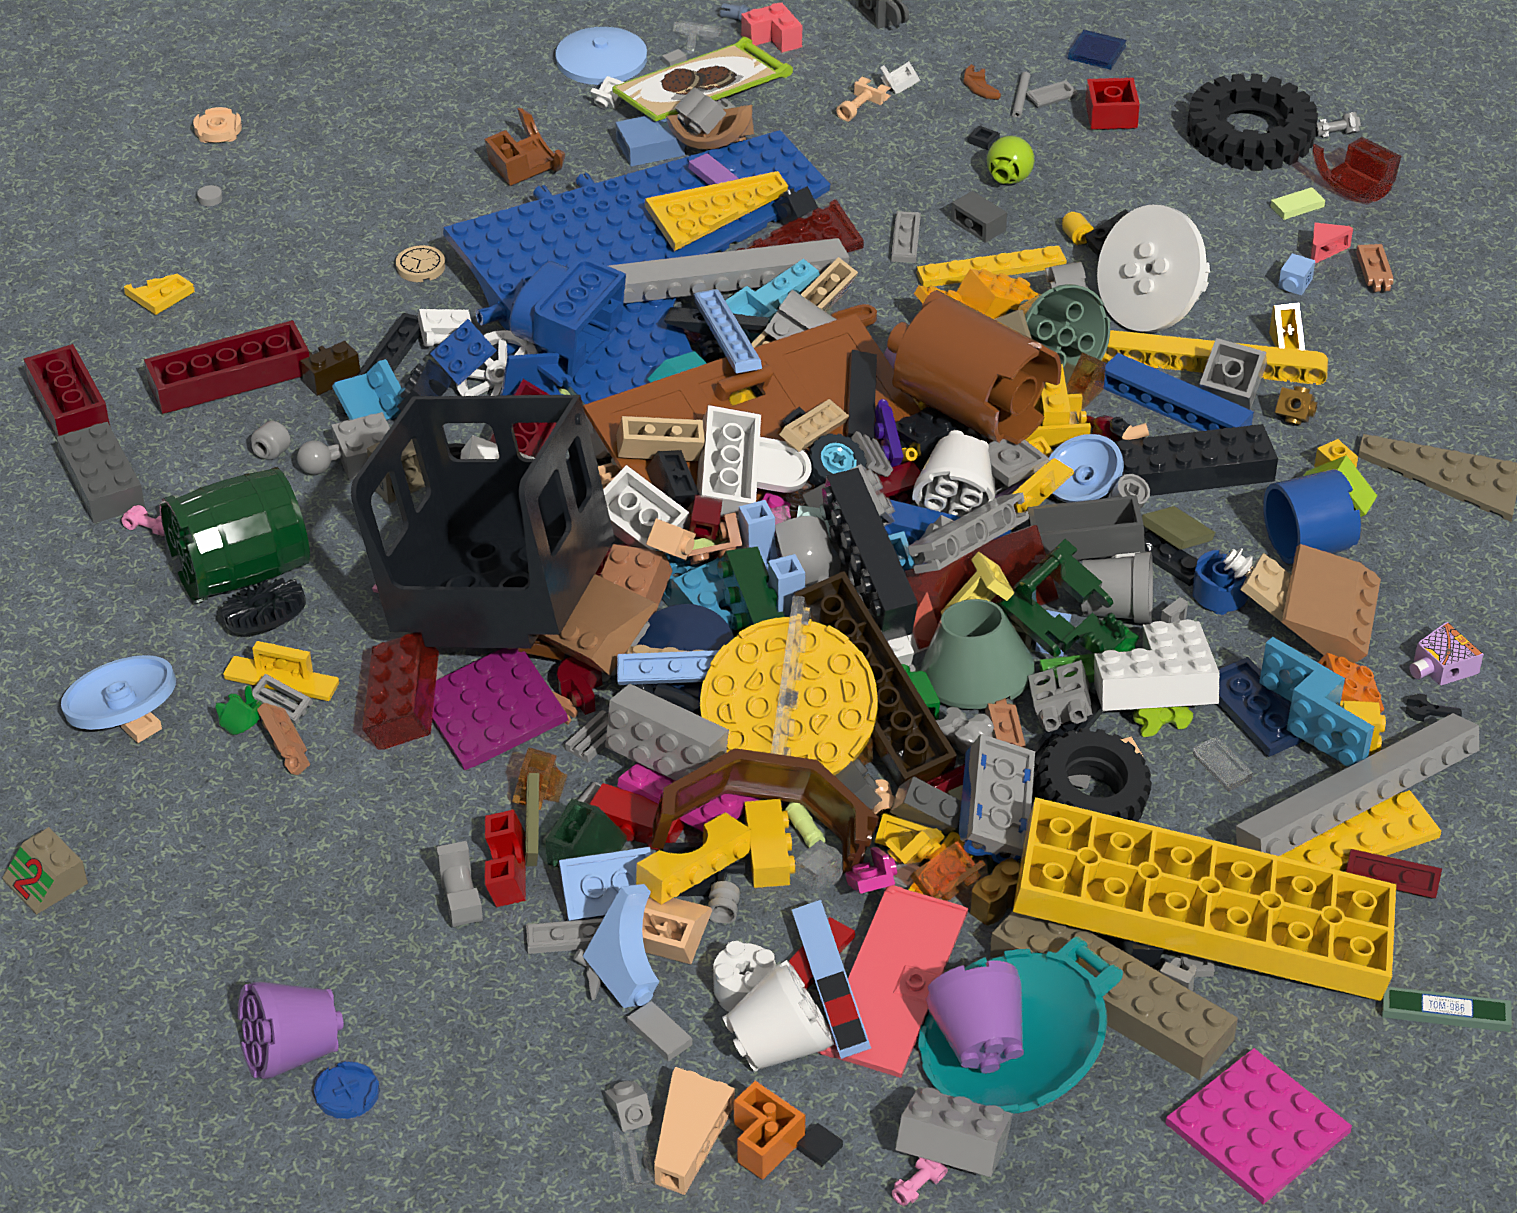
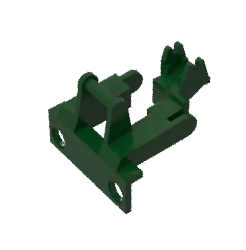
[995,539,1127,658]

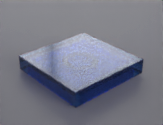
[1068,30,1127,70]

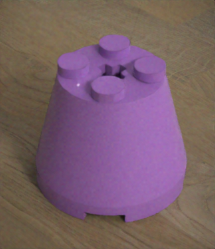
[926,960,1024,1073]
[238,981,343,1079]

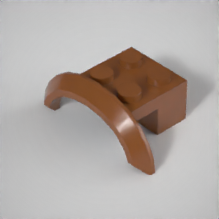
[485,108,565,186]

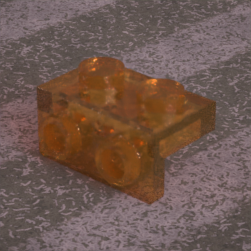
[910,841,986,901]

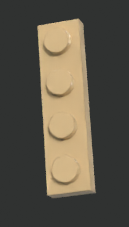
[779,399,849,452]

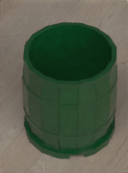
[160,467,310,604]

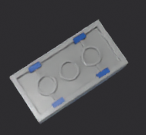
[959,734,1035,863]

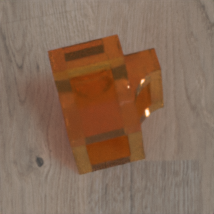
[512,747,568,810]

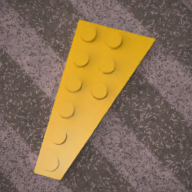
[645,171,788,251]

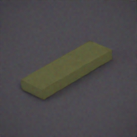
[525,773,539,866]

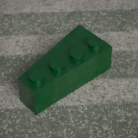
[717,546,785,635]

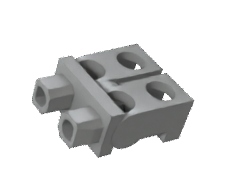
[1028,660,1093,732]

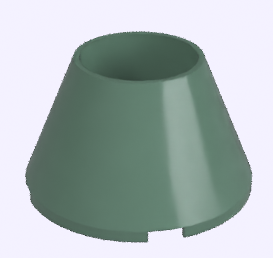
[920,599,1034,709]

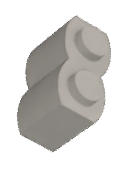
[674,87,727,135]

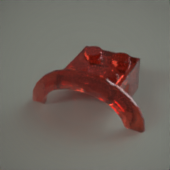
[1312,137,1401,203]

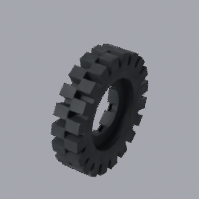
[1187,73,1318,171]

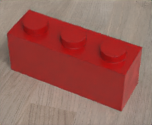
[588,783,685,850]

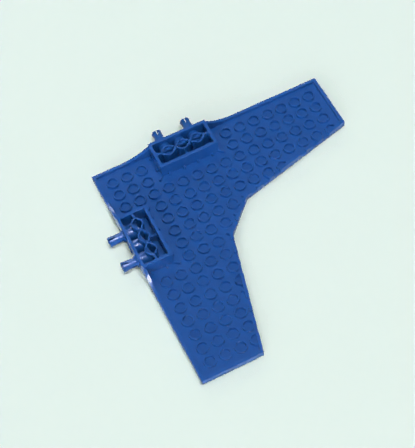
[443,130,831,405]

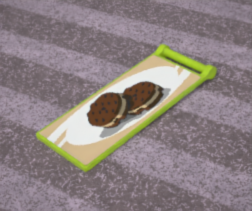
[612,37,793,121]

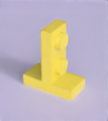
[941,551,1014,614]

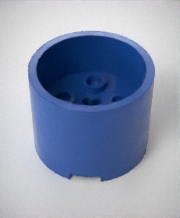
[1263,469,1361,564]

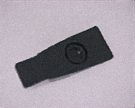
[664,307,770,338]

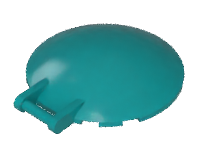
[919,936,1123,1114]

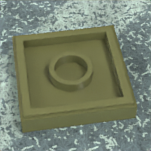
[1142,506,1216,550]

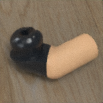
[1110,417,1149,440]

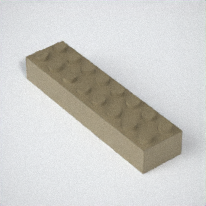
[990,912,1238,1080]

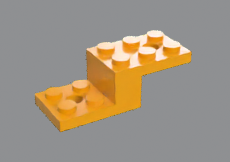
[914,269,1039,319]

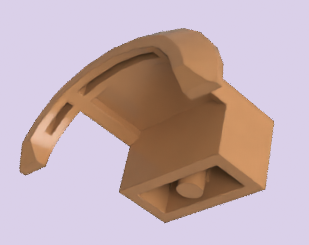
[666,105,754,149]

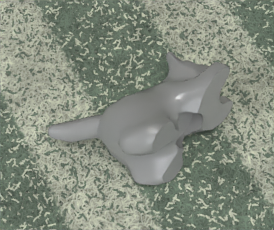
[936,707,994,755]

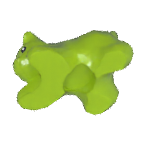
[1133,706,1193,737]

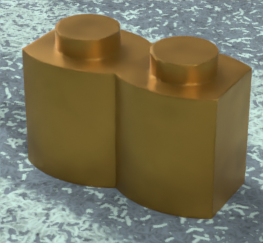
[970,858,1020,926]

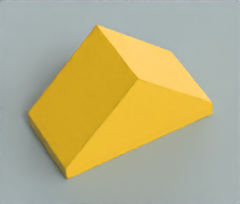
[1269,303,1305,350]

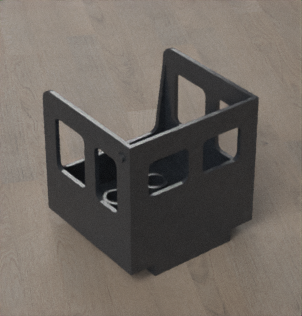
[351,395,615,649]

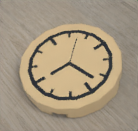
[396,245,445,282]

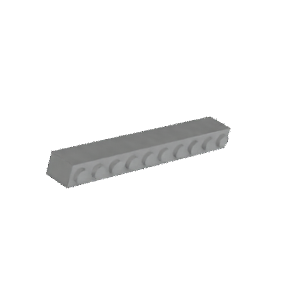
[609,238,850,304]
[1236,713,1480,856]

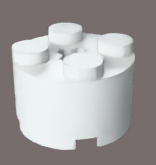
[713,941,776,1012]

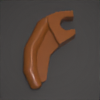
[964,65,1001,100]

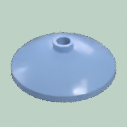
[1049,434,1124,503]

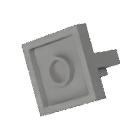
[988,439,1049,495]

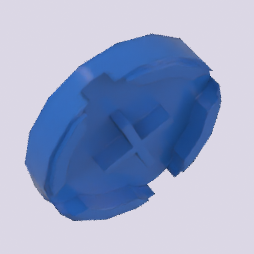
[314,1062,380,1119]

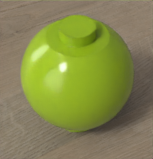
[987,136,1035,184]

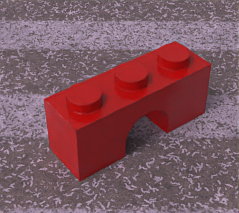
[485,809,526,907]

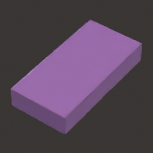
[688,153,739,185]

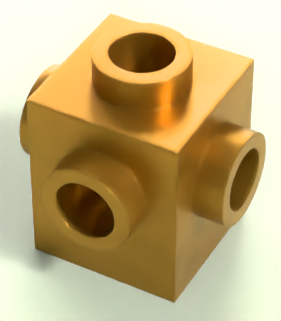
[1275,386,1318,425]

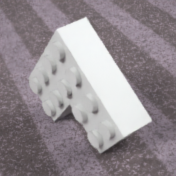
[1094,620,1219,711]

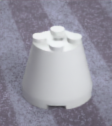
[912,430,995,517]
[722,960,834,1072]

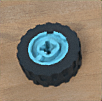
[807,433,867,488]

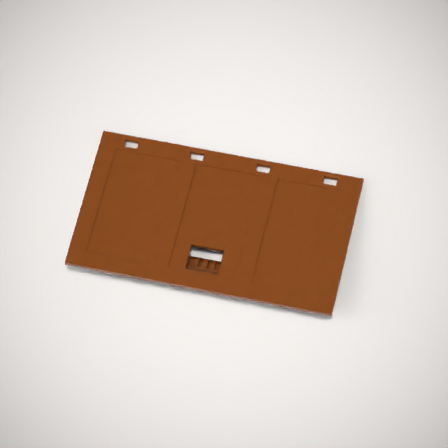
[583,314,921,540]

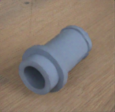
[720,3,751,22]

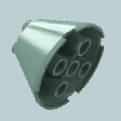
[1017,284,1110,386]

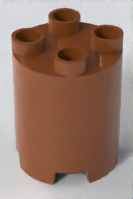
[887,290,1061,445]

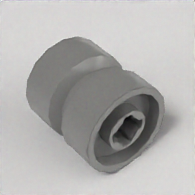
[1106,474,1150,509]

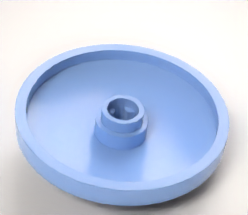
[556,27,647,85]
[61,655,176,730]

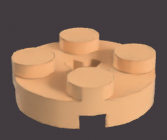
[193,107,242,143]

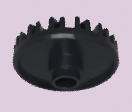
[221,578,306,634]

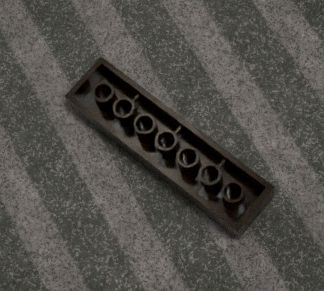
[792,571,957,788]

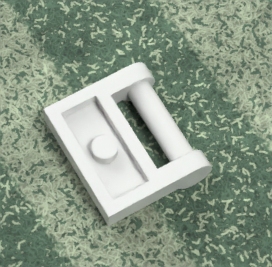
[417,309,471,347]

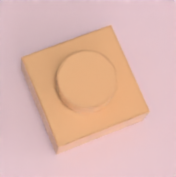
[121,712,162,743]

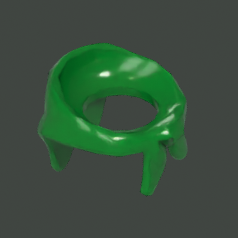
[215,685,263,735]

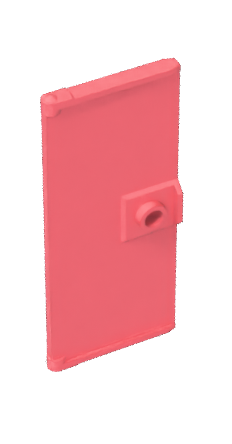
[818,885,968,1078]

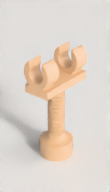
[836,77,891,122]

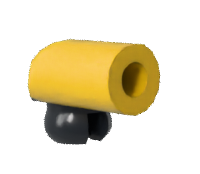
[900,440,918,464]

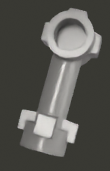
[1316,112,1361,137]

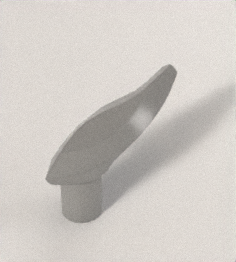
[574,949,601,1000]

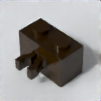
[300,340,360,396]

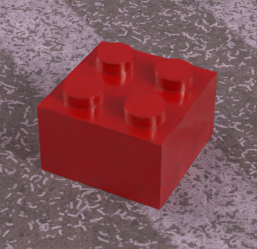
[1085,78,1140,129]

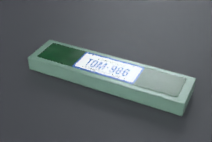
[1382,987,1512,1032]

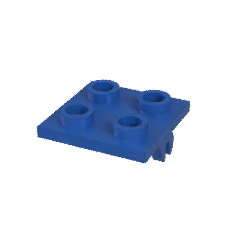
[430,319,497,385]
[500,352,572,395]

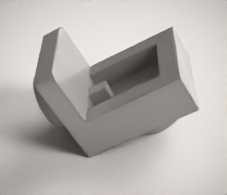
[605,1081,653,1132]

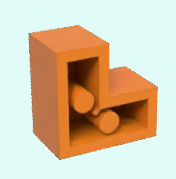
[734,1081,805,1180]

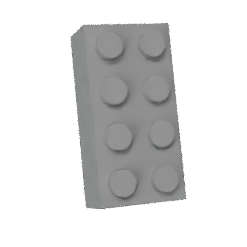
[605,684,729,781]

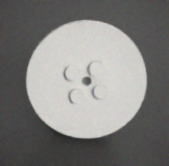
[1097,205,1210,332]

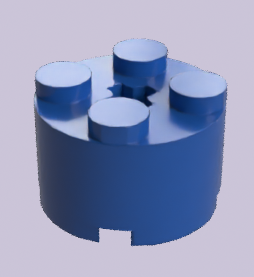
[1192,550,1248,615]

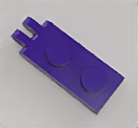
[874,399,904,467]

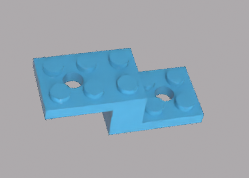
[662,553,737,635]
[1259,637,1374,767]

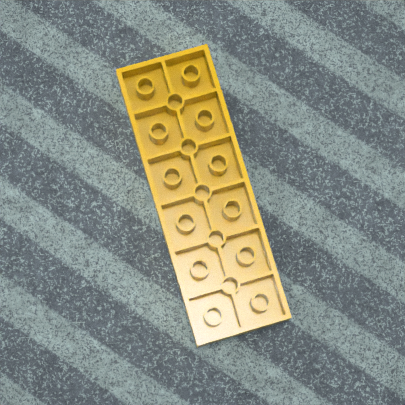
[1013,797,1396,1001]

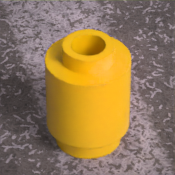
[1062,212,1094,245]

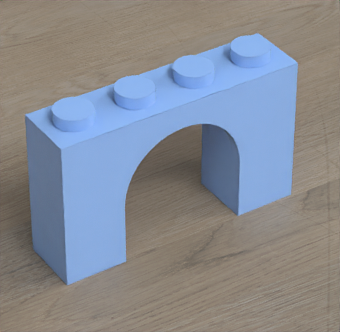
[739,500,805,617]

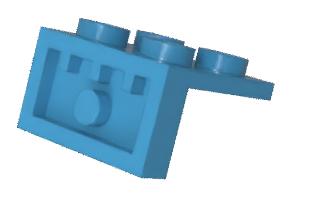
[332,359,402,421]

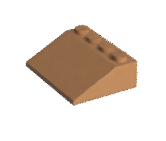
[1282,544,1381,663]
[538,574,658,676]

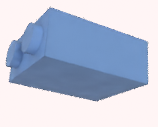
[616,116,687,166]

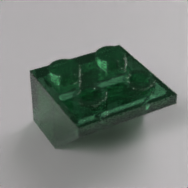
[545,799,627,868]

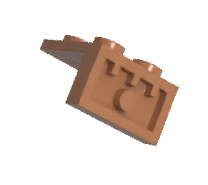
[684,513,742,565]

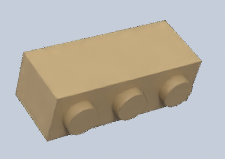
[616,416,705,461]

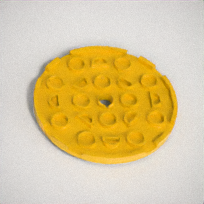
[700,617,878,776]

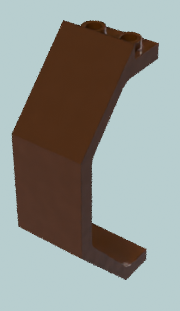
[651,748,879,874]

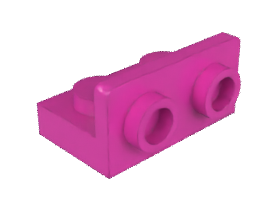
[845,847,897,894]

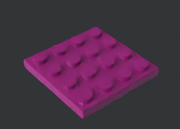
[415,648,569,770]

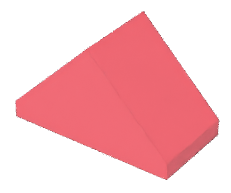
[1311,223,1353,264]

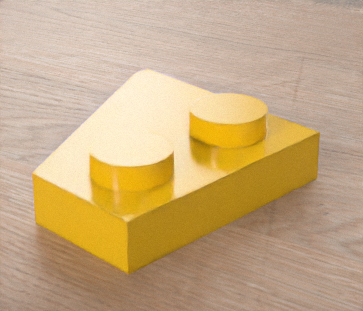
[124,274,195,315]

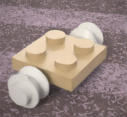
[1223,548,1291,622]

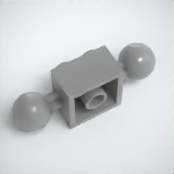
[297,412,390,480]

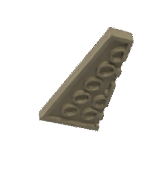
[1358,434,1517,522]

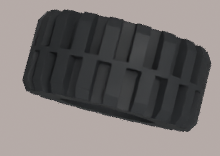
[1032,728,1152,822]

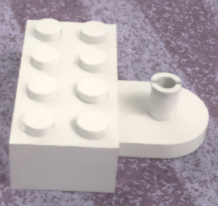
[697,405,811,520]

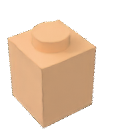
[646,518,696,560]

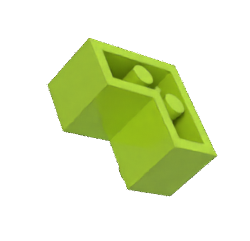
[1303,455,1377,517]

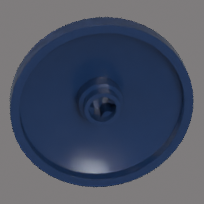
[637,604,735,698]

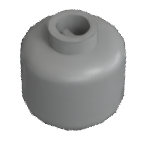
[251,421,291,460]

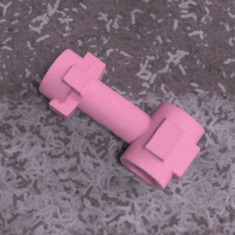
[122,505,165,536]
[892,1157,948,1206]

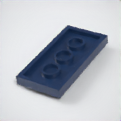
[1218,657,1304,757]

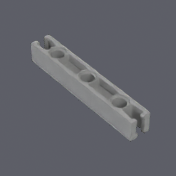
[908,492,1029,574]

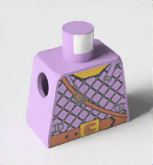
[1410,622,1484,685]

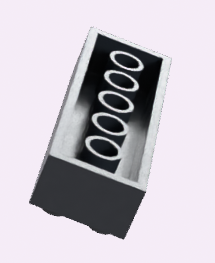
[1113,424,1278,496]
[820,468,918,641]

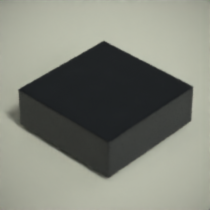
[967,126,1000,150]
[797,1123,843,1167]

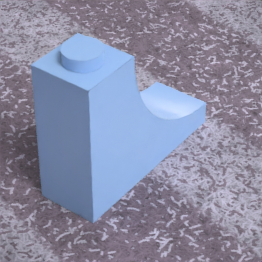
[583,884,660,1008]

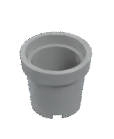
[1081,552,1153,624]

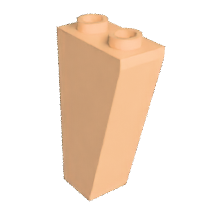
[654,1067,735,1195]

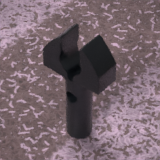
[1405,694,1462,722]

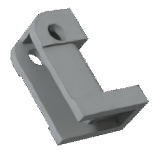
[436,841,483,928]

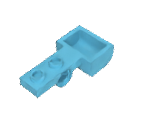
[725,259,820,341]

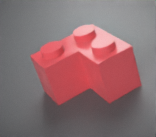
[741,3,802,52]

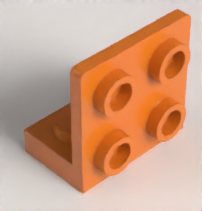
[1318,652,1384,713]

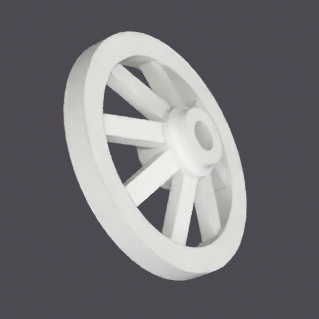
[456,330,539,396]

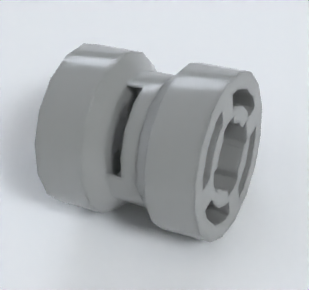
[708,881,740,924]

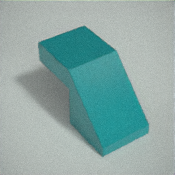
[648,351,707,382]

